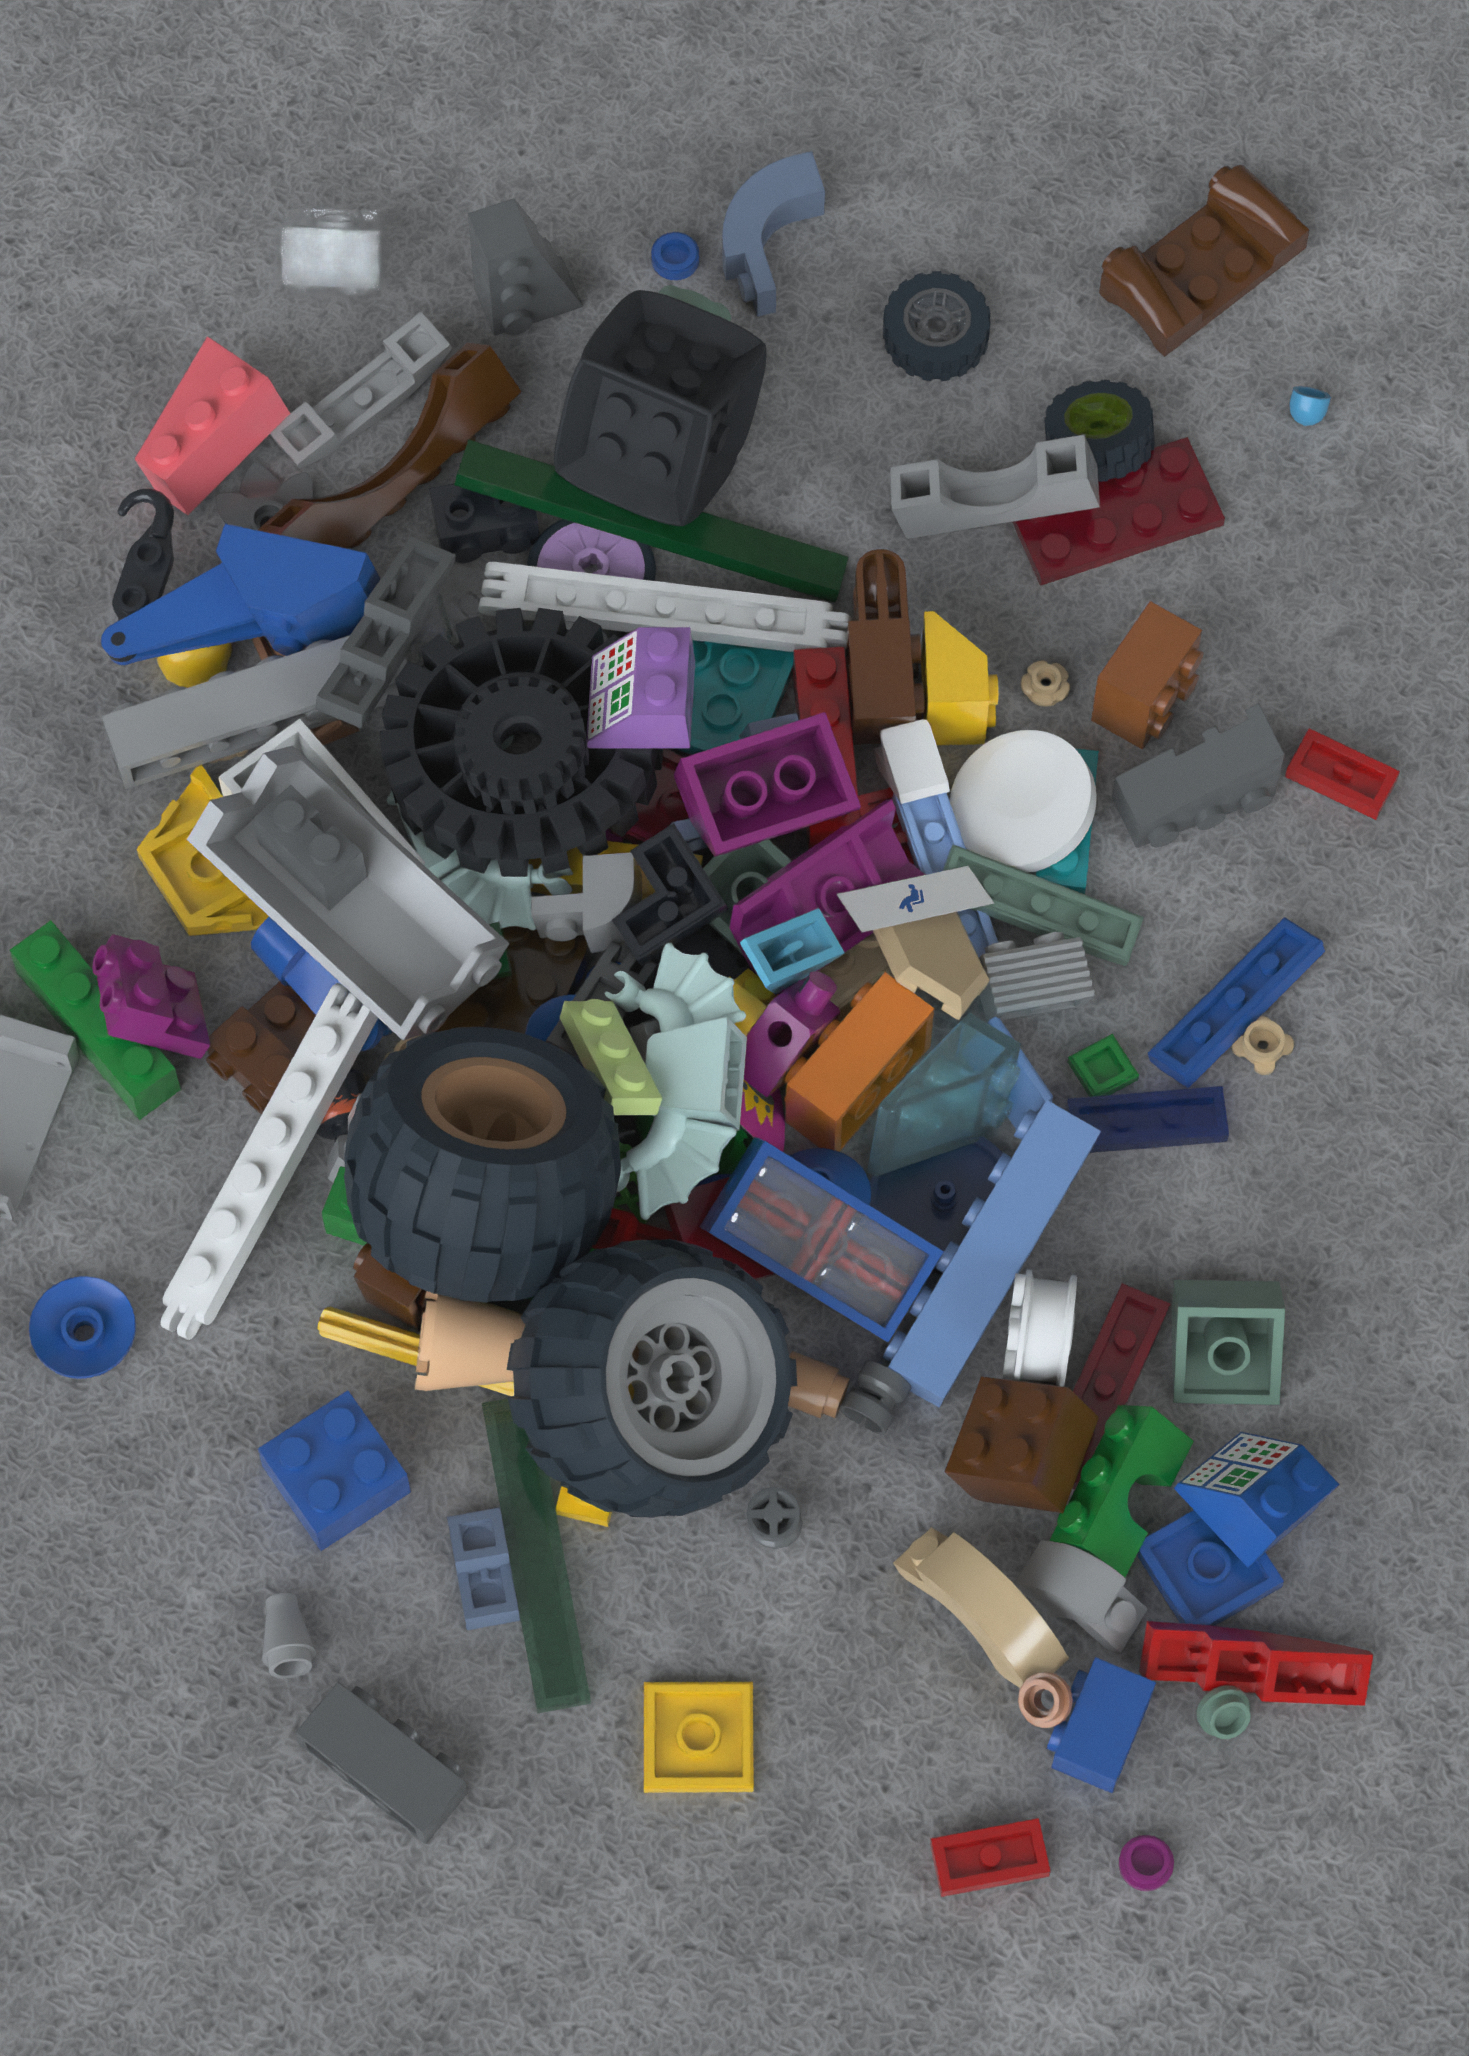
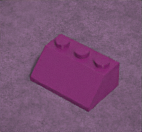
[673,712,861,857]

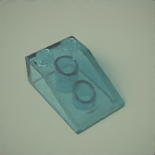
[867,1012,1021,1176]

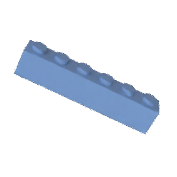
[882,1099,1101,1408]

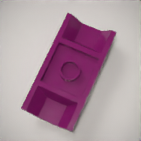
[729,799,926,994]

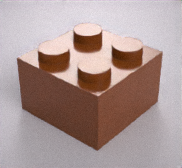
[1091,601,1204,750]

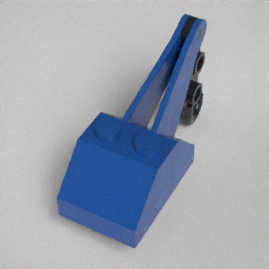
[101,488,381,665]

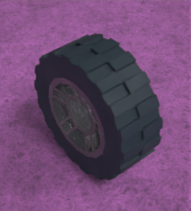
[883,271,991,382]

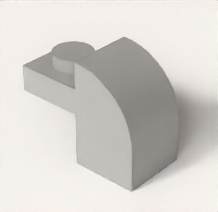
[531,852,642,953]
[1014,1540,1148,1653]

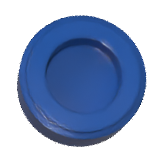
[651,232,700,280]

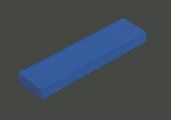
[1148,917,1325,1088]

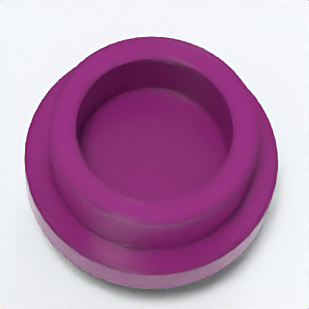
[1118,1835,1174,1891]

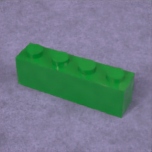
[9,920,181,1120]

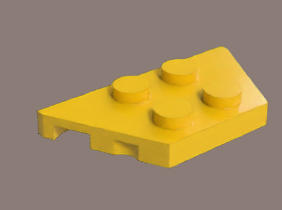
[137,765,269,936]

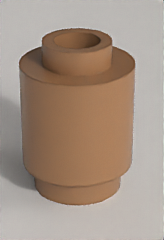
[788,1351,850,1419]

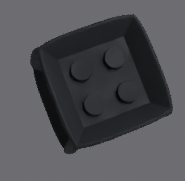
[554,290,767,526]

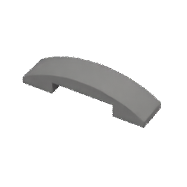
[269,312,452,469]

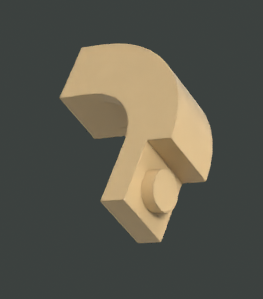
[893,1527,1069,1688]

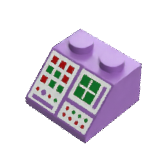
[586,627,695,748]

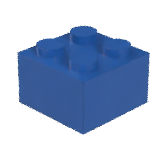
[258,1390,411,1551]

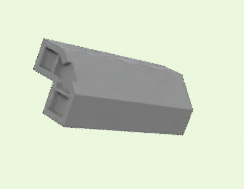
[187,746,509,1041]

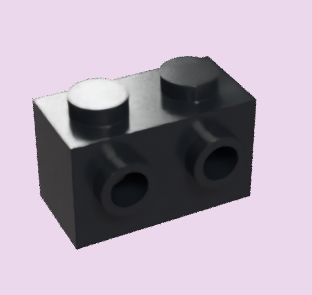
[429,483,539,563]

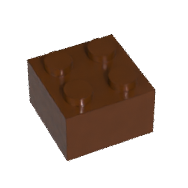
[944,1376,1099,1513]

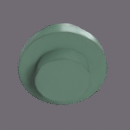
[1196,1686,1251,1739]

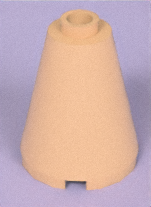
[415,1291,525,1391]

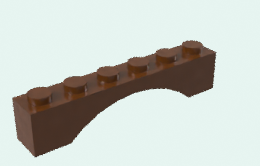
[258,343,522,549]

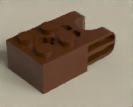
[845,549,924,745]

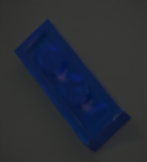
[1066,1086,1229,1153]

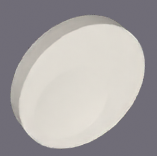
[950,730,1097,873]

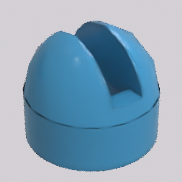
[1289,386,1331,426]

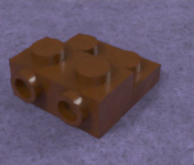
[206,981,316,1114]

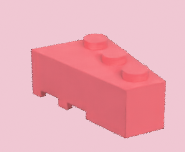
[135,336,290,515]

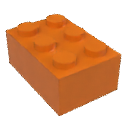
[784,972,935,1152]

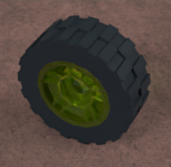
[1044,380,1155,482]

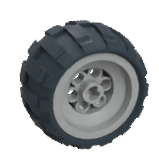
[507,1239,797,1518]

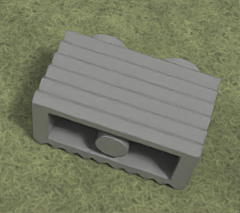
[979,932,1095,1023]

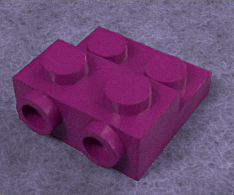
[92,934,210,1059]

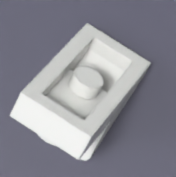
[874,719,950,804]

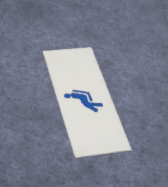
[837,866,994,932]

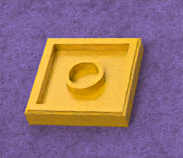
[644,1682,754,1793]

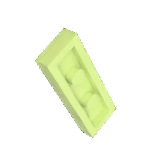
[560,999,662,1115]

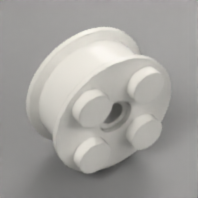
[1002,1269,1077,1387]

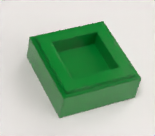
[1067,1034,1139,1104]

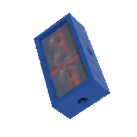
[700,1137,944,1342]

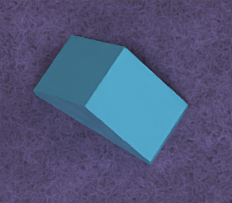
[740,908,845,995]

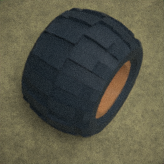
[344,1027,621,1303]

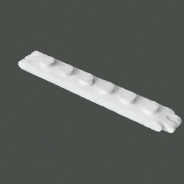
[478,562,852,652]
[161,983,378,1340]

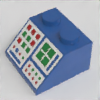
[1174,1432,1340,1568]

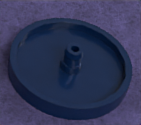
[870,1126,1003,1274]

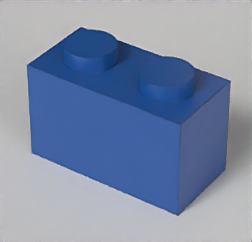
[1046,1657,1156,1793]

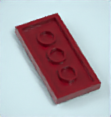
[1012,437,1225,586]

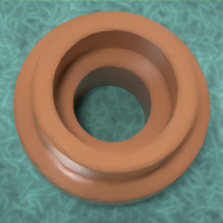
[1018,1672,1073,1728]

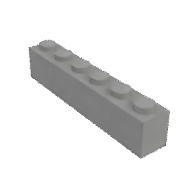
[101,636,407,789]

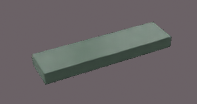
[942,845,1144,966]

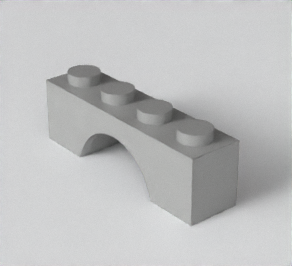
[890,434,1100,539]

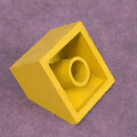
[921,611,998,745]

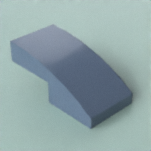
[447,1507,520,1630]

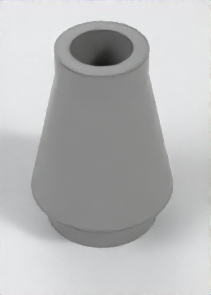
[262,1593,316,1678]

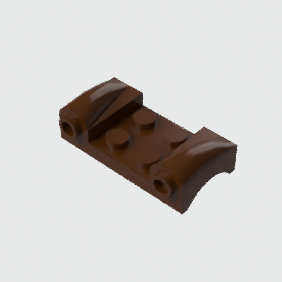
[1099,165,1310,357]

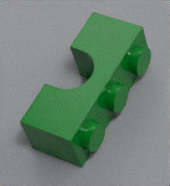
[1049,1405,1194,1578]

